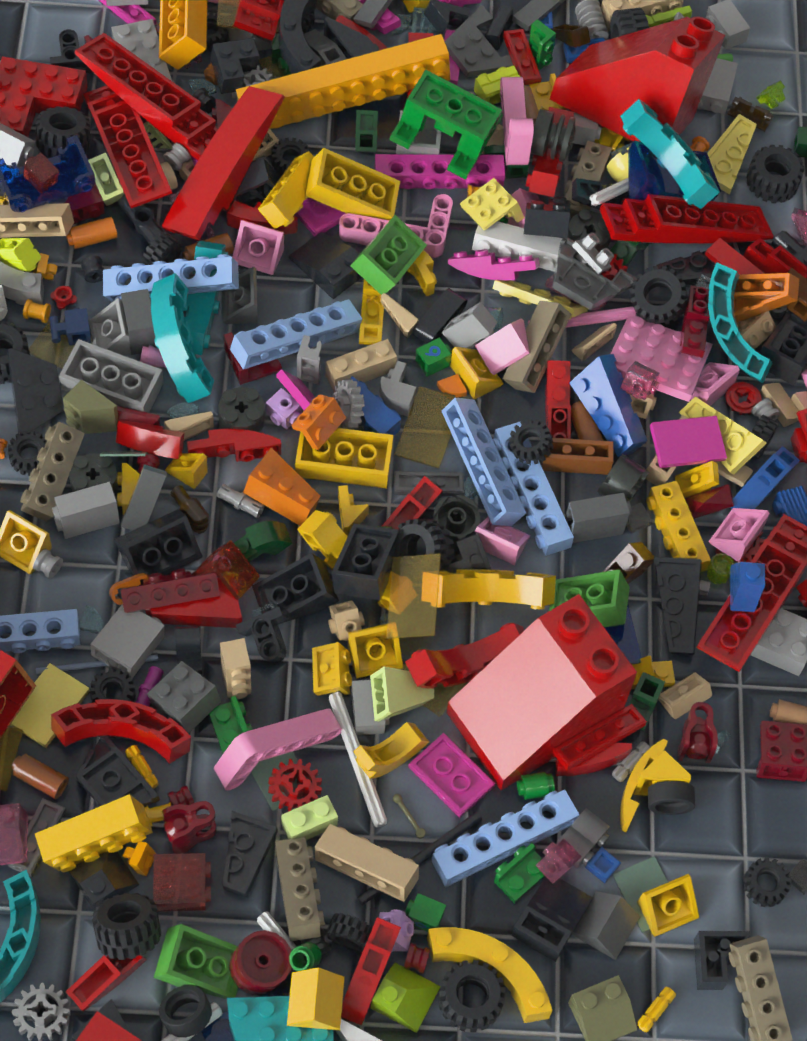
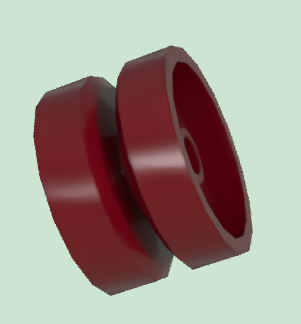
[229,930,292,995]

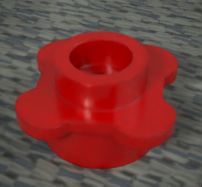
[51,286,77,309]

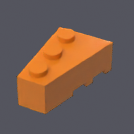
[734,273,799,323]
[243,448,321,526]

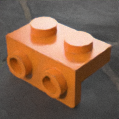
[291,395,346,450]

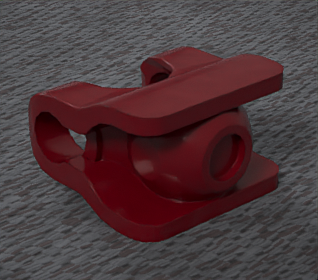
[677,702,718,763]
[162,801,217,855]

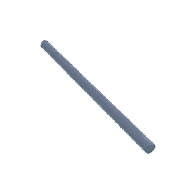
[36,654,158,674]

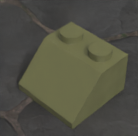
[63,380,119,434]
[568,975,637,1041]

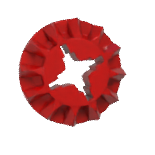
[725,382,761,415]

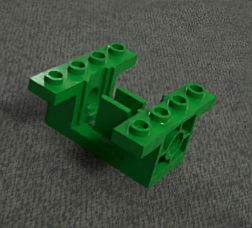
[390,70,503,180]

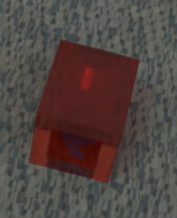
[23,153,59,194]

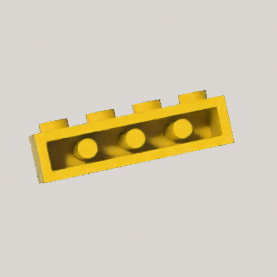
[258,151,314,229]
[646,481,711,572]

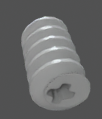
[575,0,609,41]

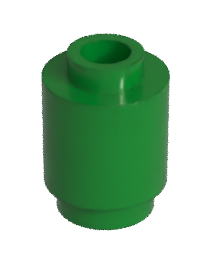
[517,772,555,800]
[289,942,322,971]

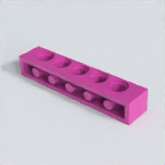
[374,154,505,189]

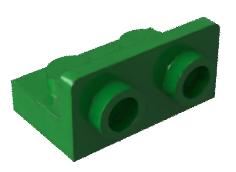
[529,19,556,70]
[208,695,253,754]
[494,843,552,904]

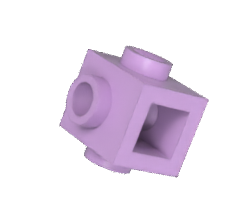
[266,388,302,430]
[379,909,414,951]

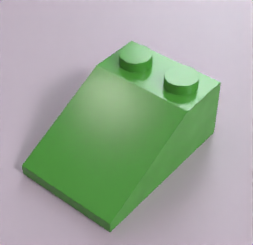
[350,215,427,295]
[549,570,630,627]
[153,924,238,999]

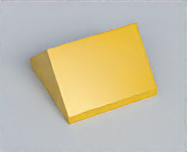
[450,347,504,400]
[0,510,52,574]
[348,622,403,678]
[634,751,691,796]
[637,874,700,937]
[287,967,344,1030]

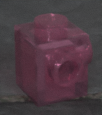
[620,361,660,400]
[536,838,582,884]

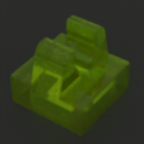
[756,80,786,109]

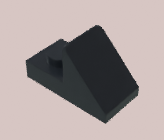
[424,0,470,35]

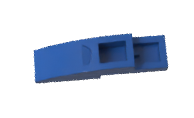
[730,446,800,509]

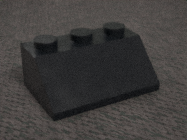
[114,509,203,585]

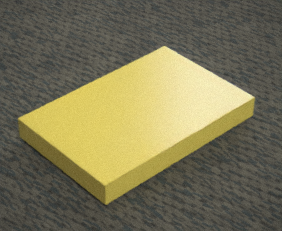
[10,663,90,748]

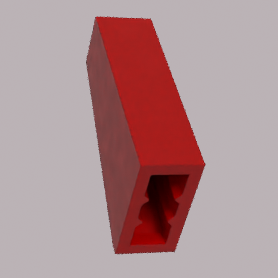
[145,575,242,628]

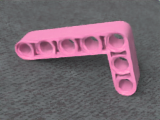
[500,77,534,165]
[339,194,453,258]
[214,708,342,791]

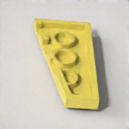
[699,114,757,194]
[493,280,588,319]
[679,397,767,475]

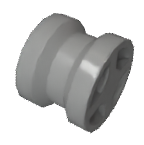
[163,143,191,171]
[751,398,780,421]
[33,549,63,579]

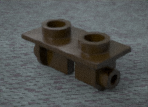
[727,97,774,132]

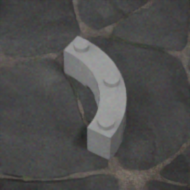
[0,261,44,305]

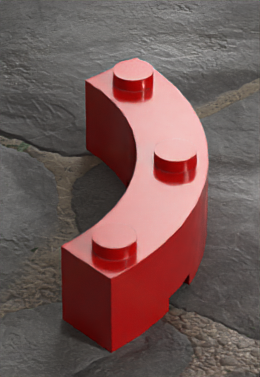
[526,107,574,197]
[405,622,524,689]
[51,699,191,764]

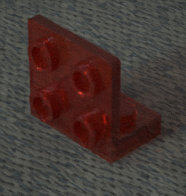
[192,540,260,600]

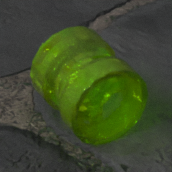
[707,553,734,584]

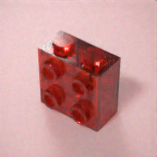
[153,853,211,912]

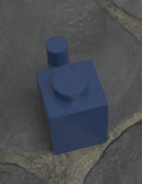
[49,308,91,346]

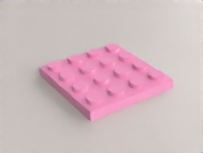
[611,316,713,402]

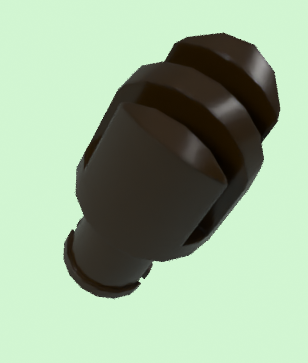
[170,485,209,534]

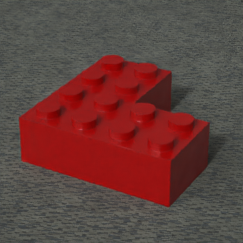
[0,56,88,137]

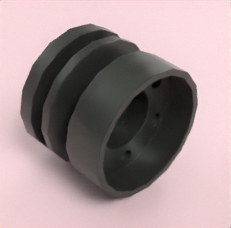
[530,109,576,162]

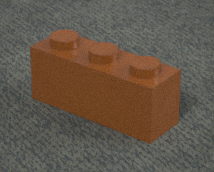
[541,438,613,475]

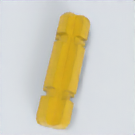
[125,745,159,789]
[637,986,676,1033]

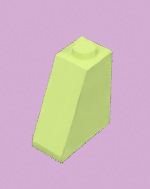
[370,666,434,722]

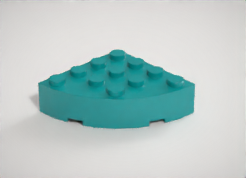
[227,996,334,1041]

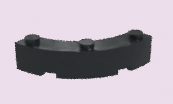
[278,0,321,74]

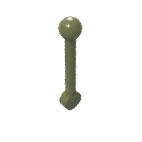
[393,794,426,839]

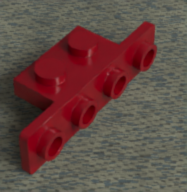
[121,569,220,613]

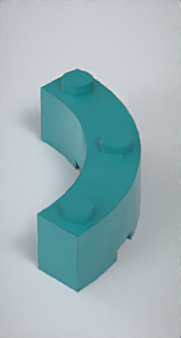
[620,99,720,209]
[184,241,228,355]
[708,262,772,383]
[150,273,214,403]
[0,870,41,1003]

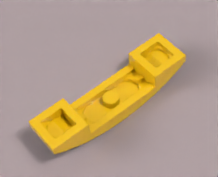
[359,279,384,345]
[620,739,668,832]

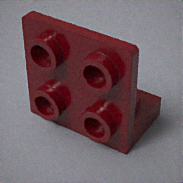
[223,332,282,385]
[756,721,807,782]

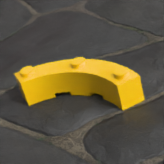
[297,510,418,615]
[422,569,556,609]
[427,927,552,1023]

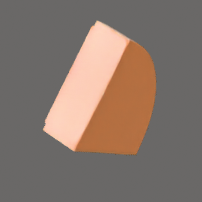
[437,374,467,397]

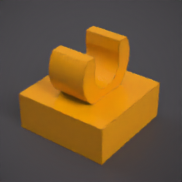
[33,253,58,280]
[123,841,157,876]

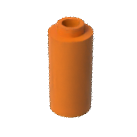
[66,217,117,249]

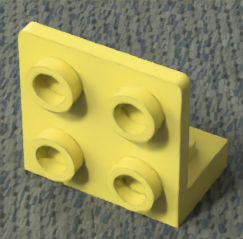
[460,178,524,230]

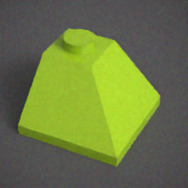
[371,963,441,1033]

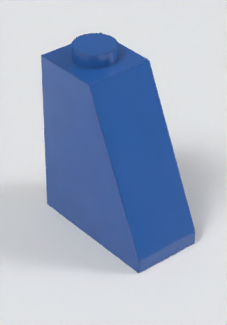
[730,562,765,612]

